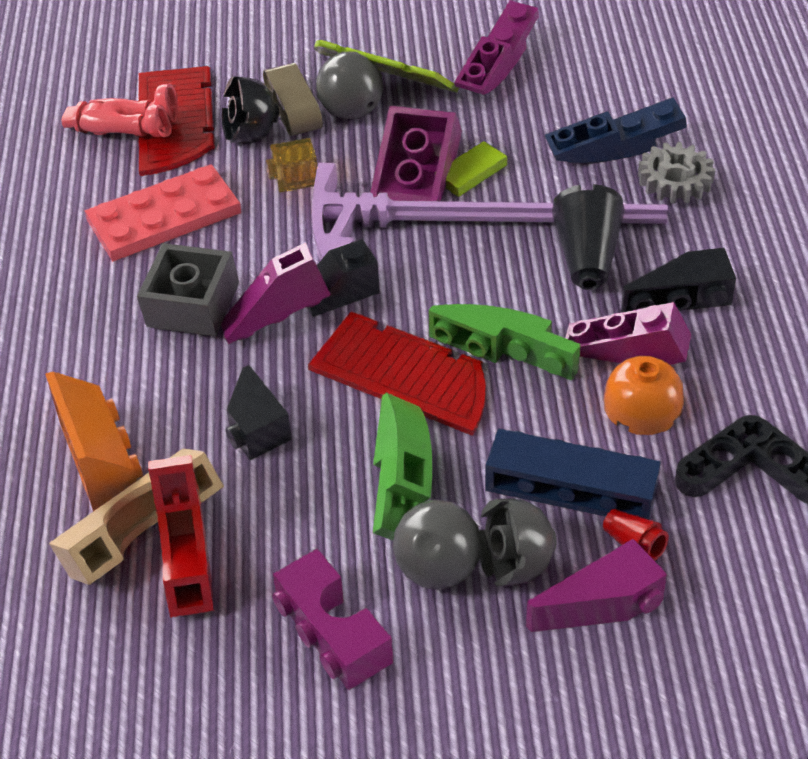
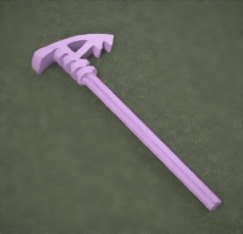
[312,163,668,261]

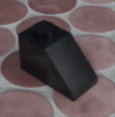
[307,239,380,317]
[225,365,292,460]

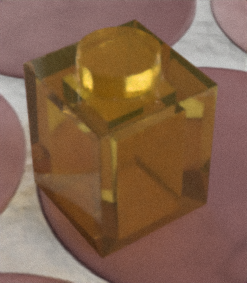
[266,138,317,193]

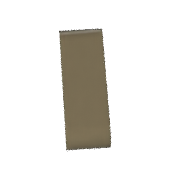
[263,63,323,136]

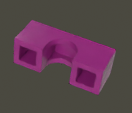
[272,548,393,690]

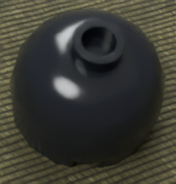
[222,76,279,144]

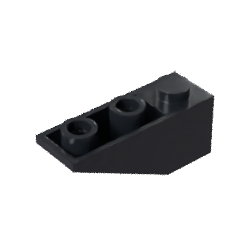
[621,248,736,313]

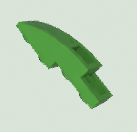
[429,304,580,381]
[373,393,432,541]

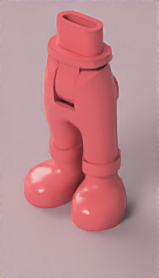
[61,84,178,138]

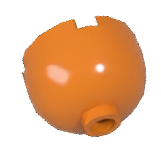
[604,356,684,435]

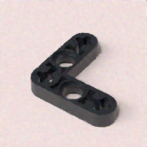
[675,415,808,504]

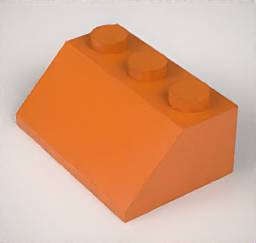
[45,371,143,512]

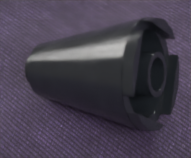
[552,184,625,290]

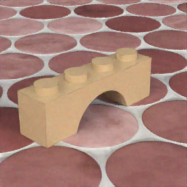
[49,448,224,585]

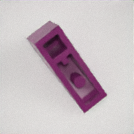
[526,539,667,632]

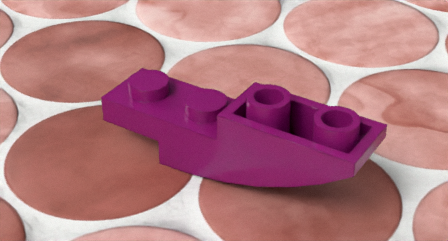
[454,0,539,95]

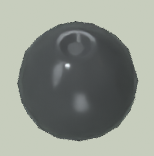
[316,51,383,120]
[392,499,482,590]

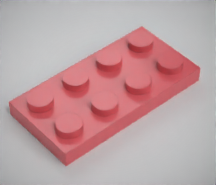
[84,164,241,262]

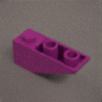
[221,243,330,344]
[565,302,692,365]

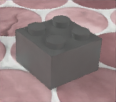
[137,243,240,336]

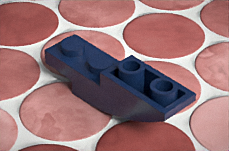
[545,97,687,163]

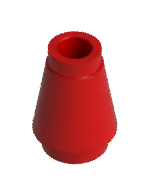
[602,509,669,561]

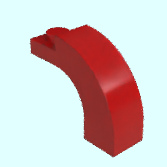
[148,455,214,618]

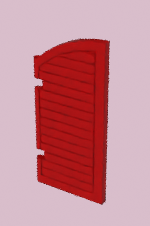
[138,66,215,176]
[308,311,486,436]

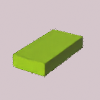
[435,141,507,197]

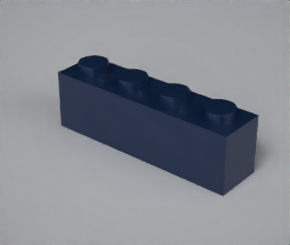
[485,428,661,520]

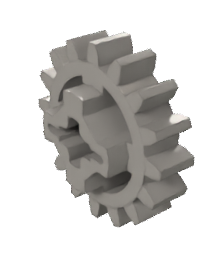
[638,142,715,204]

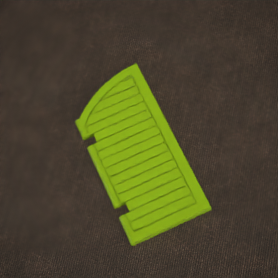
[314,40,459,93]

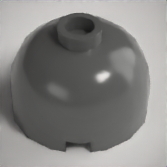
[479,498,557,586]

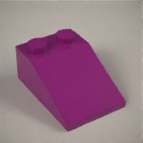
[370,106,462,201]

